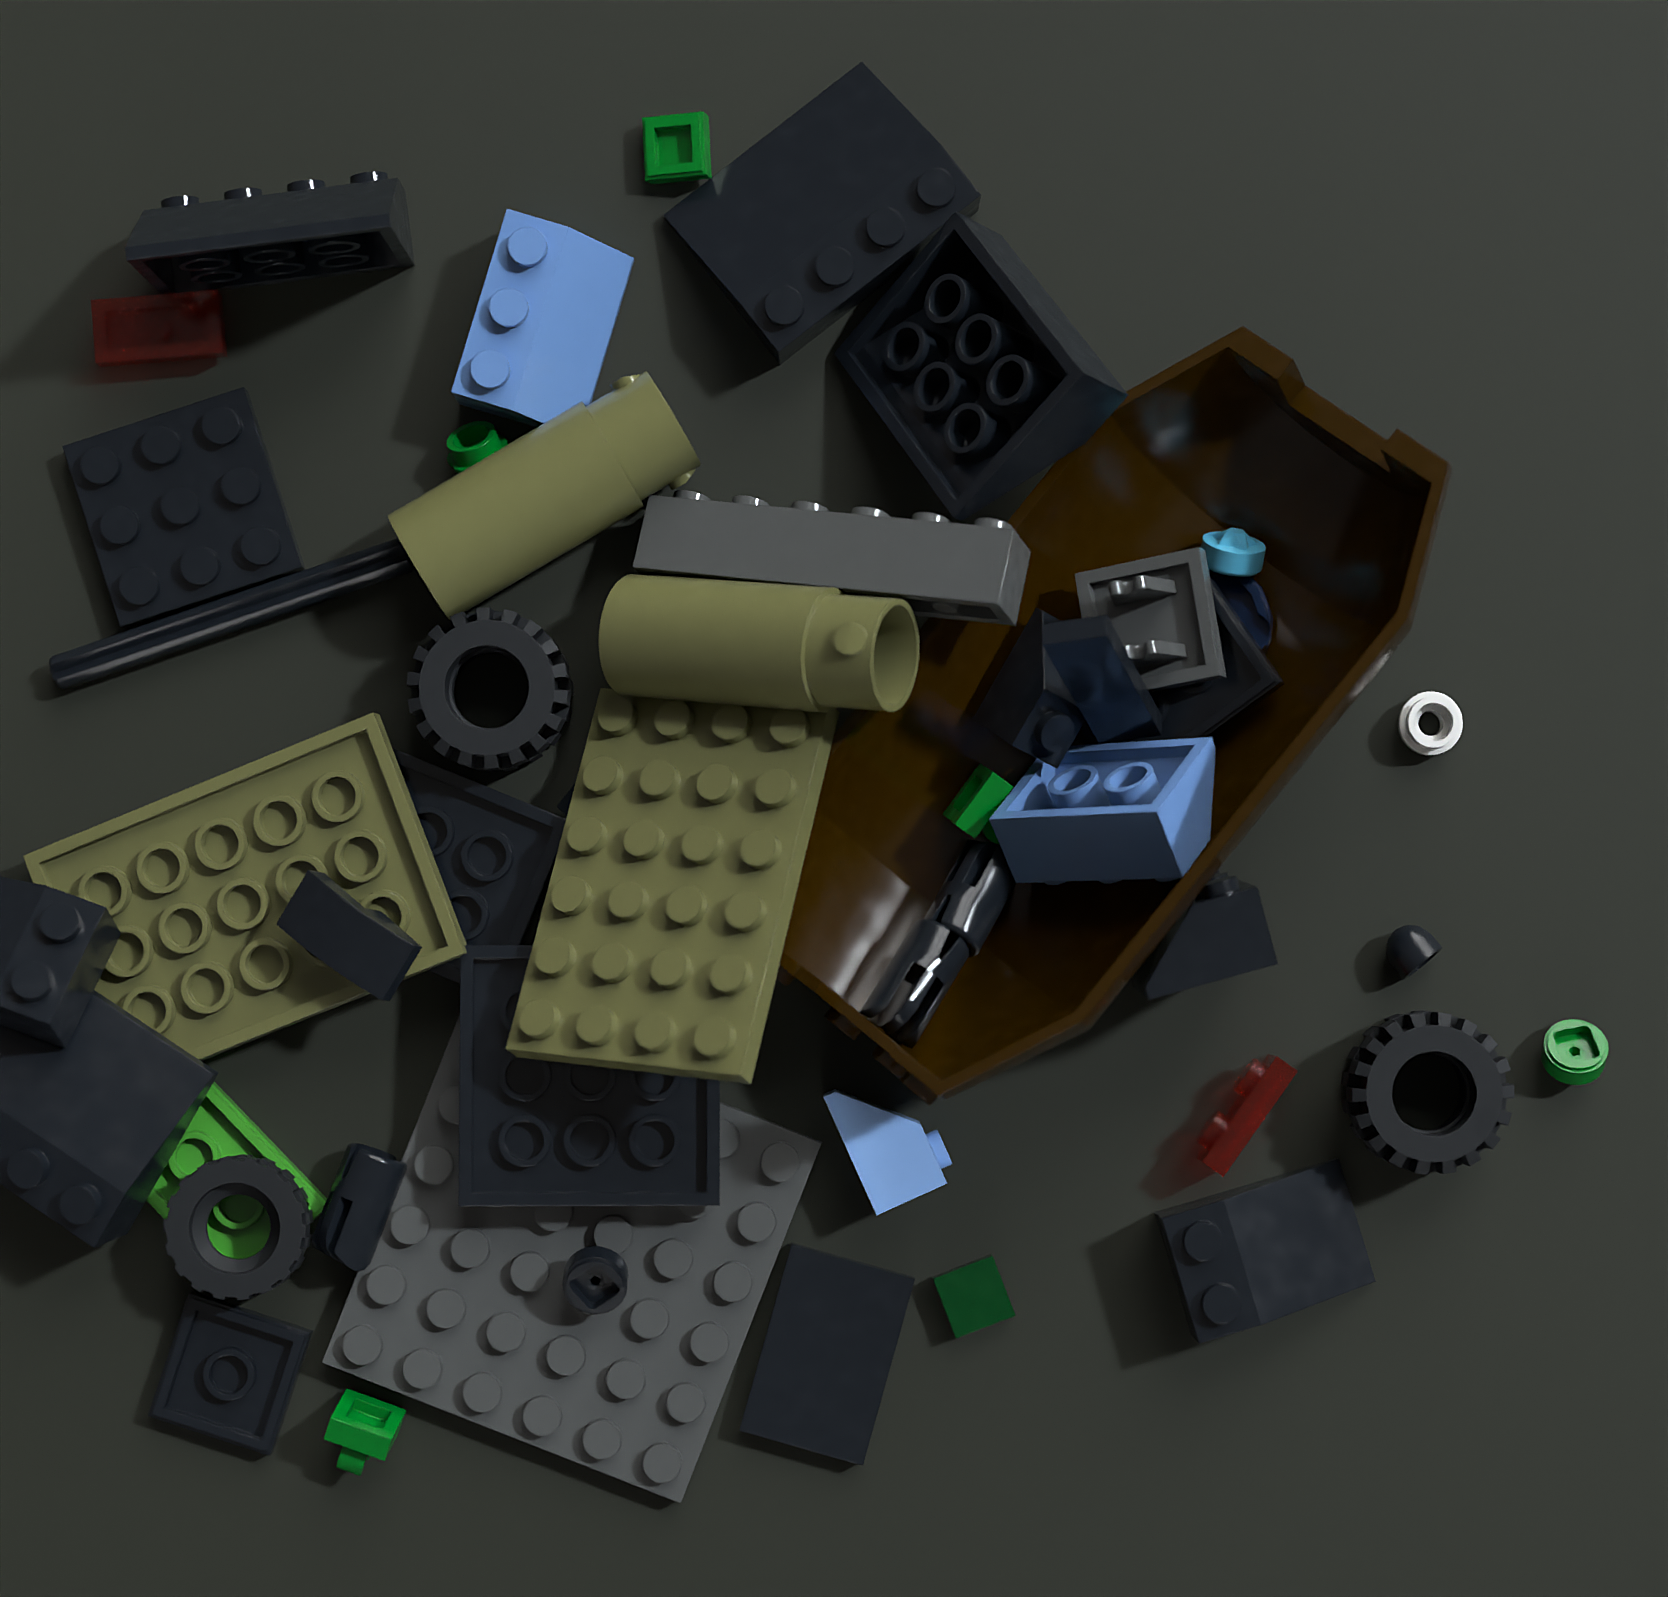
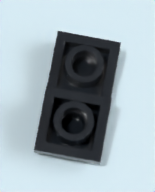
[276,870,422,1001]

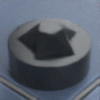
[562,1246,629,1314]

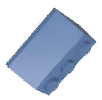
[451,209,634,427]
[989,737,1216,885]

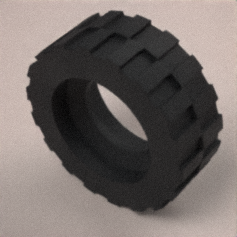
[163,1154,314,1300]

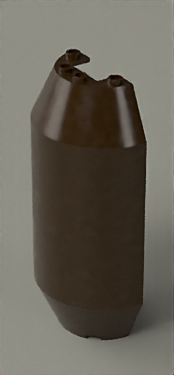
[776,326,1452,1106]

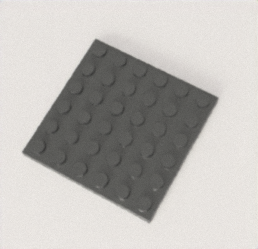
[322,1015,822,1503]

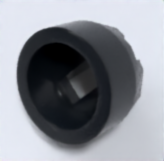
[1386,925,1443,980]

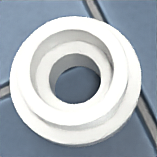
[1398,691,1463,755]

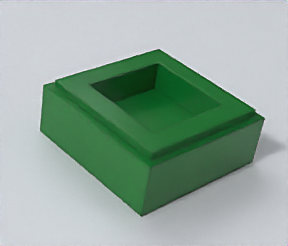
[642,111,712,185]

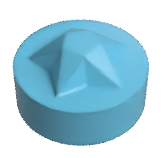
[1201,527,1266,577]

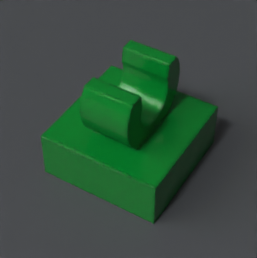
[942,763,1013,845]
[324,1389,407,1476]

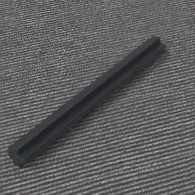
[49,538,415,689]

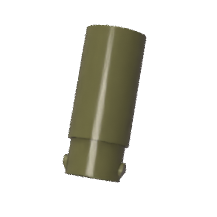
[387,371,701,620]
[599,574,920,713]

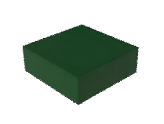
[932,1254,1016,1339]

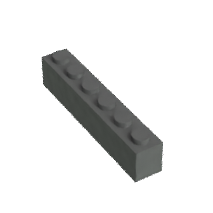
[633,490,1031,626]

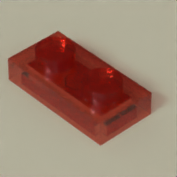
[91,290,227,367]
[1196,1054,1298,1177]

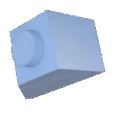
[823,1089,953,1215]

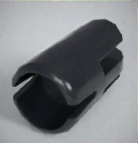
[924,840,1016,958]
[860,919,969,1049]
[311,1143,407,1271]

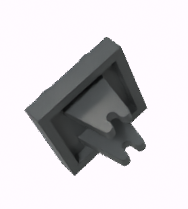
[1075,547,1226,693]

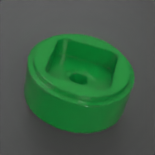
[1541,1019,1609,1085]

